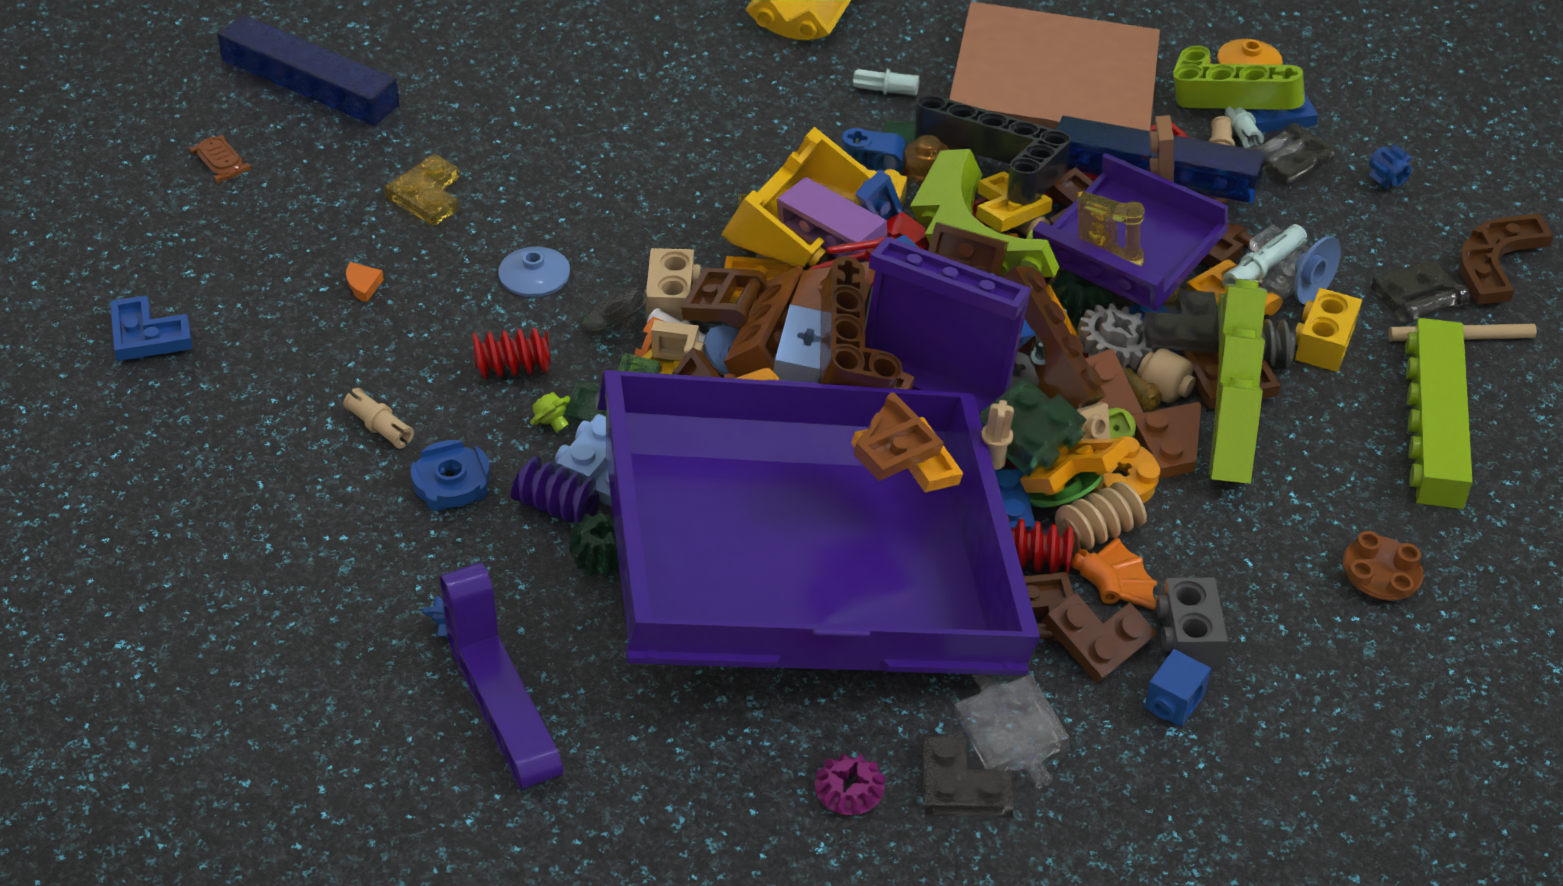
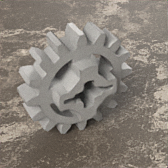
[1077,304,1158,371]

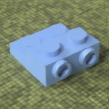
[554,414,612,507]

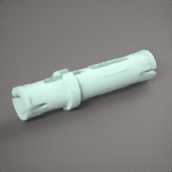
[1222,224,1307,287]

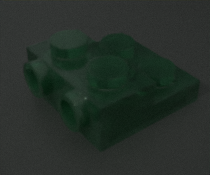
[979,376,1087,477]

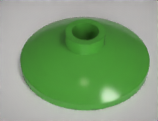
[1028,472,1103,507]

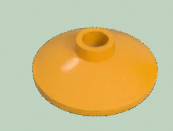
[1217,39,1282,65]

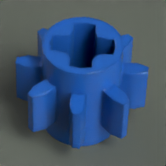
[1369,144,1412,189]

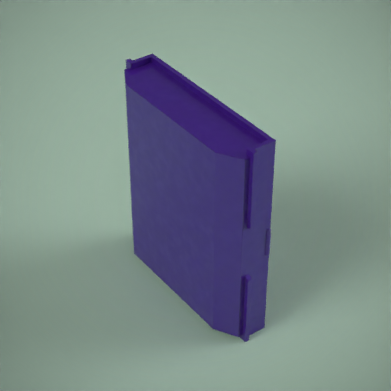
[595,370,1040,676]

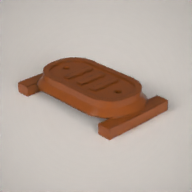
[189,134,251,184]

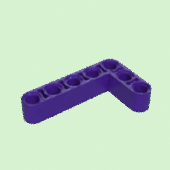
[439,562,563,790]

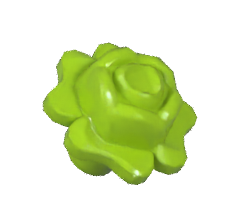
[530,392,571,433]

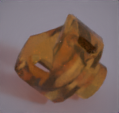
[903,135,949,180]

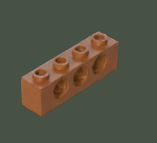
[723,265,804,378]

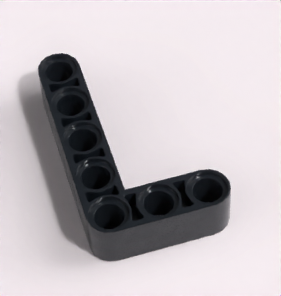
[915,96,1071,204]

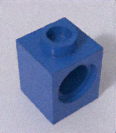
[1144,649,1211,727]

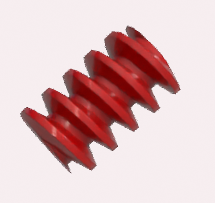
[472,327,551,379]
[1007,516,1075,576]

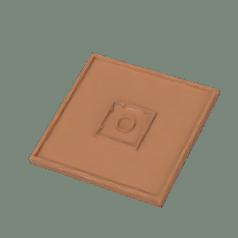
[949,1,1160,145]

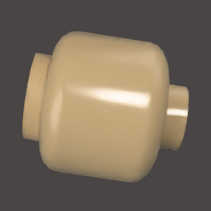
[1137,348,1196,404]

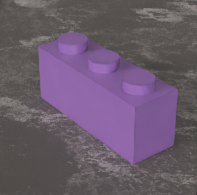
[777,177,887,258]

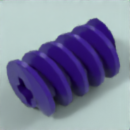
[510,456,600,528]

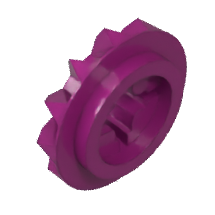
[815,752,885,815]

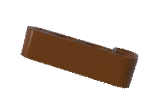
[820,256,903,388]

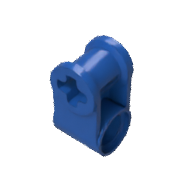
[842,128,906,174]

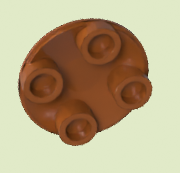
[1343,531,1423,600]

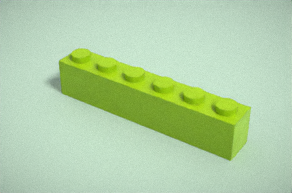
[1405,318,1472,509]

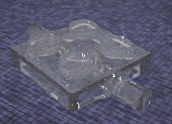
[954,674,1070,788]

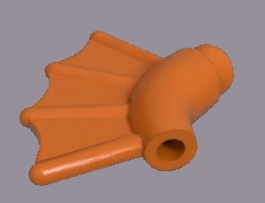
[1071,537,1157,610]

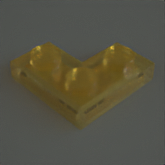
[385,153,460,226]

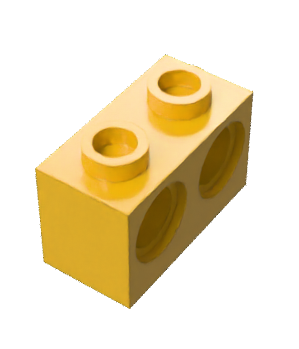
[1295,287,1362,372]

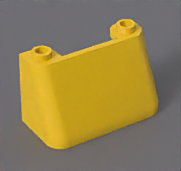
[721,127,874,269]

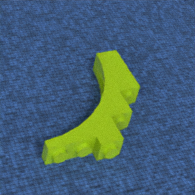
[910,149,1059,277]
[1209,278,1267,484]

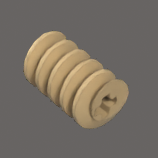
[1055,482,1147,554]

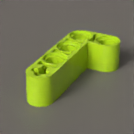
[1173,46,1305,110]

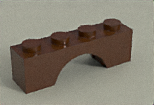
[1001,266,1106,422]

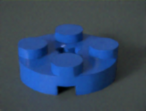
[411,440,491,511]

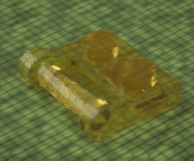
[1077,191,1144,266]

